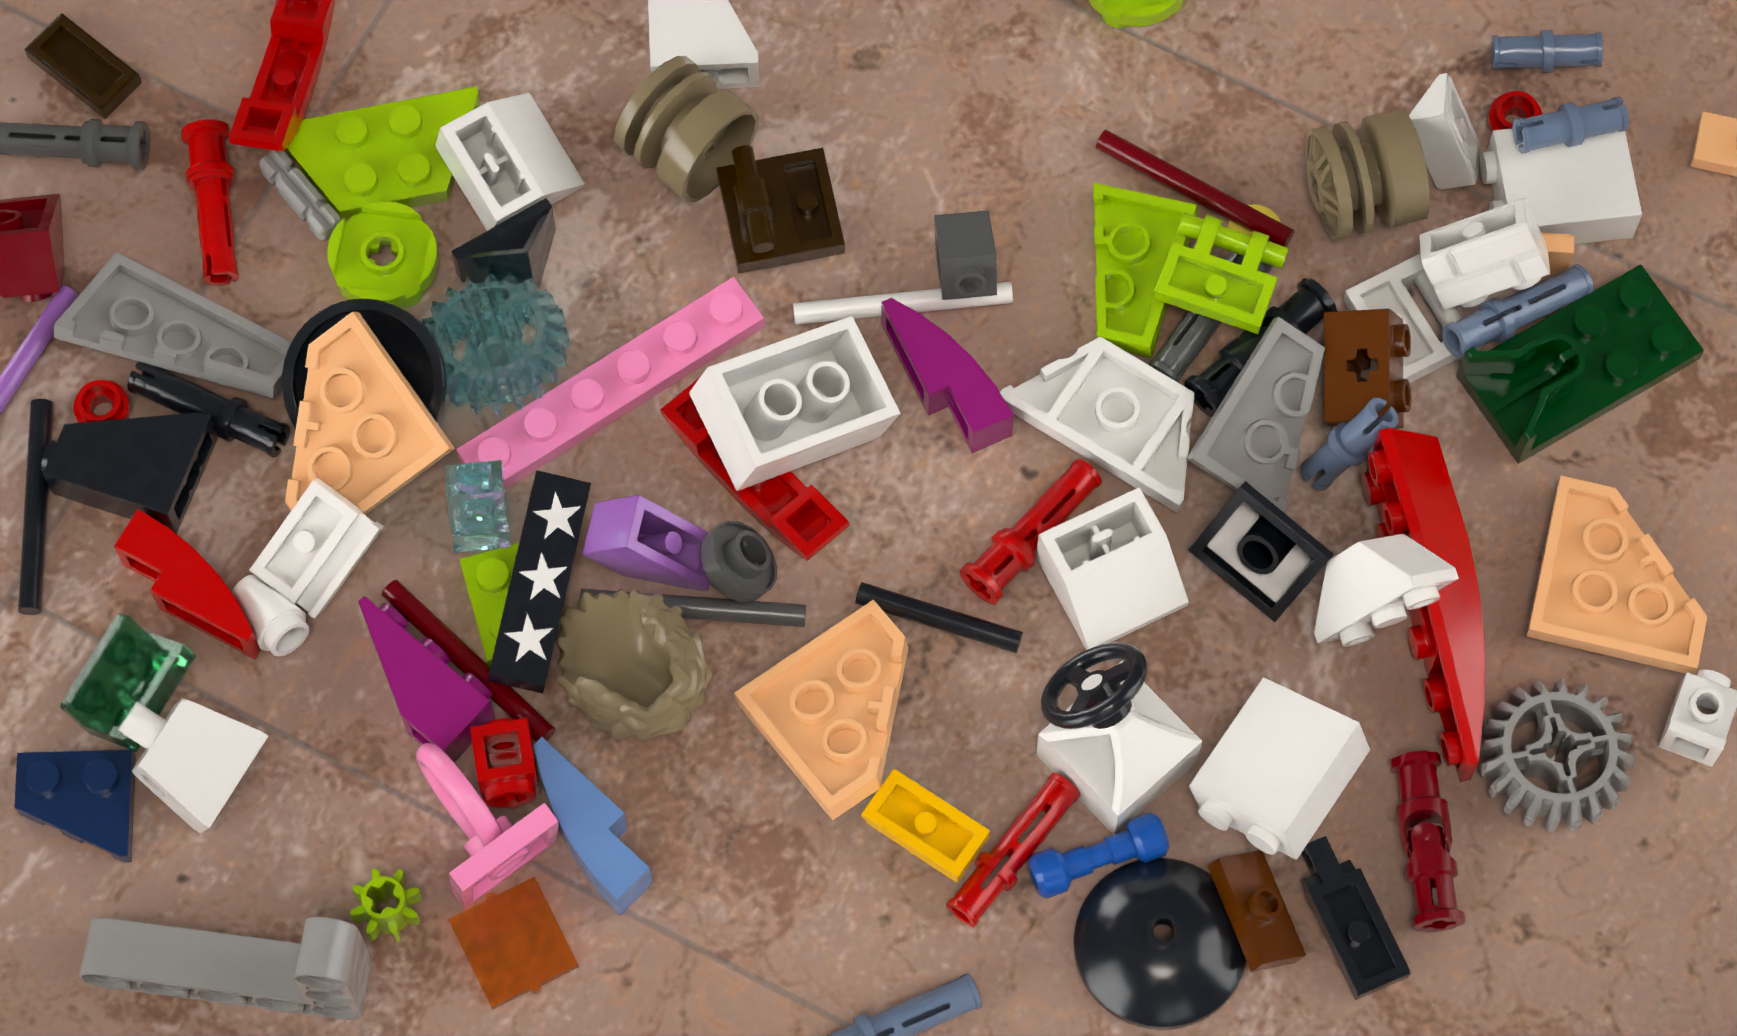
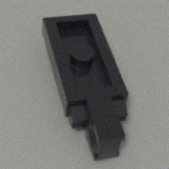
[1301,836,1411,1000]

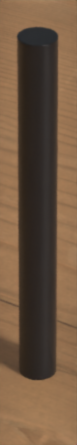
[18,399,53,615]

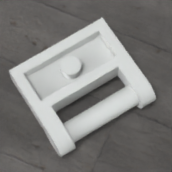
[1343,254,1484,383]

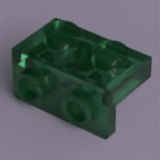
[60,613,196,752]

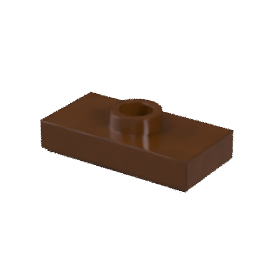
[1207,850,1306,972]

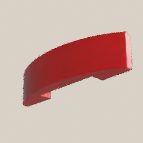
[229,0,335,152]
[660,376,850,561]

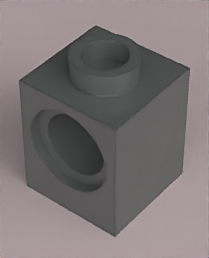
[934,210,997,300]

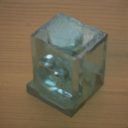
[445,460,510,553]

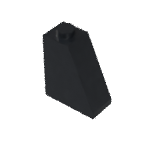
[41,412,218,534]

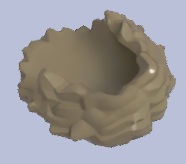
[557,589,712,741]

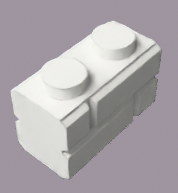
[1419,198,1550,310]

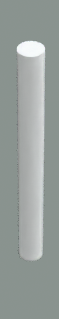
[793,281,1013,325]

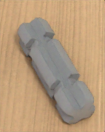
[259,150,341,241]

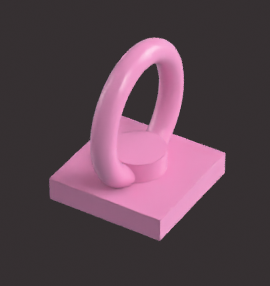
[416,743,559,910]

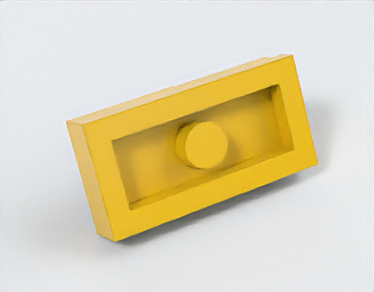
[861,768,990,883]

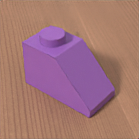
[582,495,710,591]

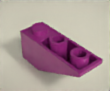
[358,596,495,762]

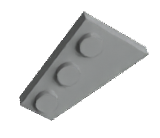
[1186,317,1325,513]

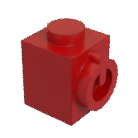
[470,718,541,809]

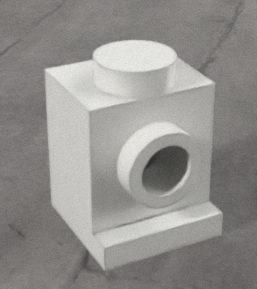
[1658,669,1737,767]

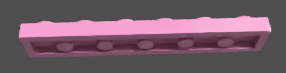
[456,277,765,500]

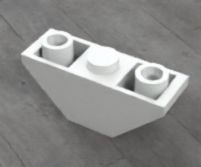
[1314,534,1459,647]

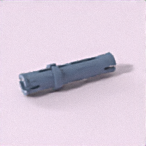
[1442,264,1594,358]
[827,973,982,1036]

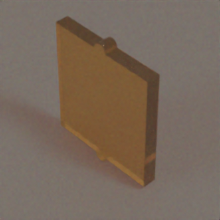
[448,877,579,1010]

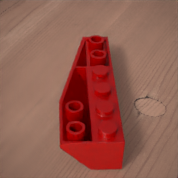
[1361,428,1485,782]

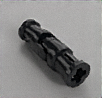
[1184,278,1337,417]

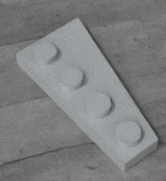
[54,252,291,399]

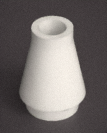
[232,574,309,656]

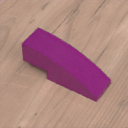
[881,298,1014,453]

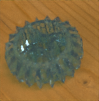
[422,271,570,415]

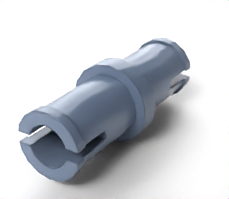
[1491,30,1603,73]
[1512,96,1629,154]
[1301,398,1399,490]

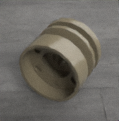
[614,56,759,202]
[1306,108,1430,241]

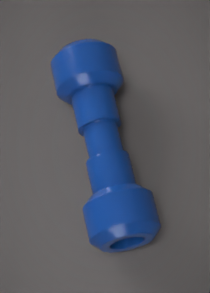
[1027,812,1170,899]

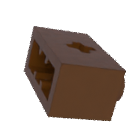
[1324,308,1412,429]

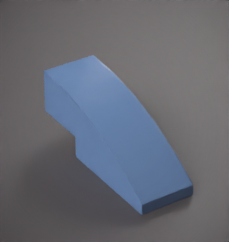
[534,737,653,916]

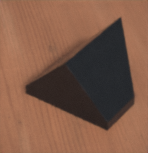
[451,198,556,298]

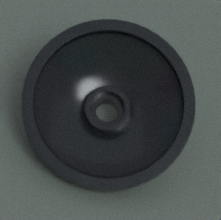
[282,299,447,429]
[1073,858,1247,1030]

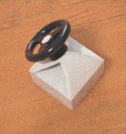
[1036,642,1202,835]

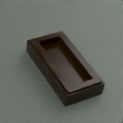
[24,13,142,119]

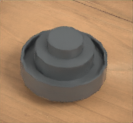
[700,520,777,603]

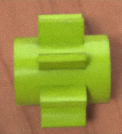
[349,868,423,942]

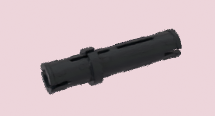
[127,362,290,458]

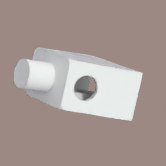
[118,698,268,834]

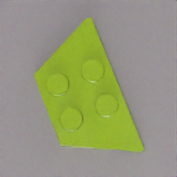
[286,86,480,220]

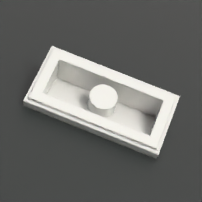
[1409,73,1480,190]

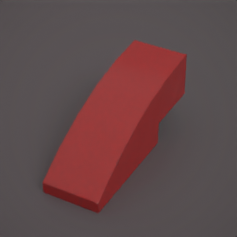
[114,509,261,659]

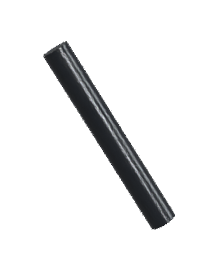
[855,582,1023,654]

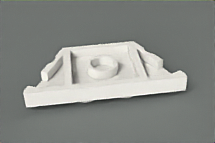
[1000,336,1194,513]

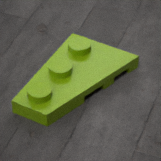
[1093,182,1199,358]

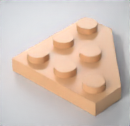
[285,312,455,515]
[1526,475,1707,675]
[734,600,909,821]

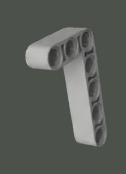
[79,917,372,1020]

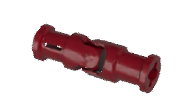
[1389,751,1465,932]

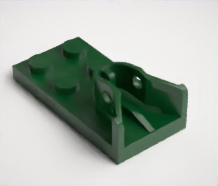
[1456,264,1704,464]

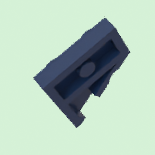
[14,750,136,863]

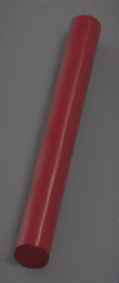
[1096,130,1295,247]
[381,579,556,742]

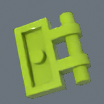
[1153,213,1289,334]

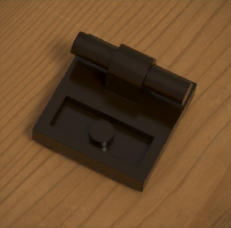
[716,145,845,274]

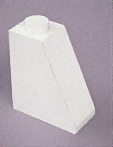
[648,0,760,89]

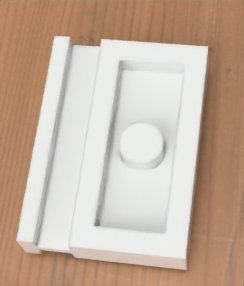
[249,478,384,619]

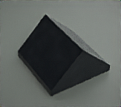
[1188,481,1333,622]

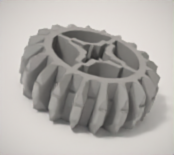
[1479,678,1635,833]

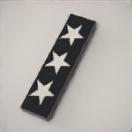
[487,470,591,694]

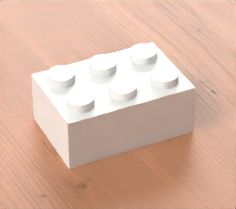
[689,316,901,491]

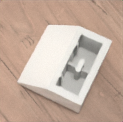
[435,93,585,231]
[1036,487,1189,650]

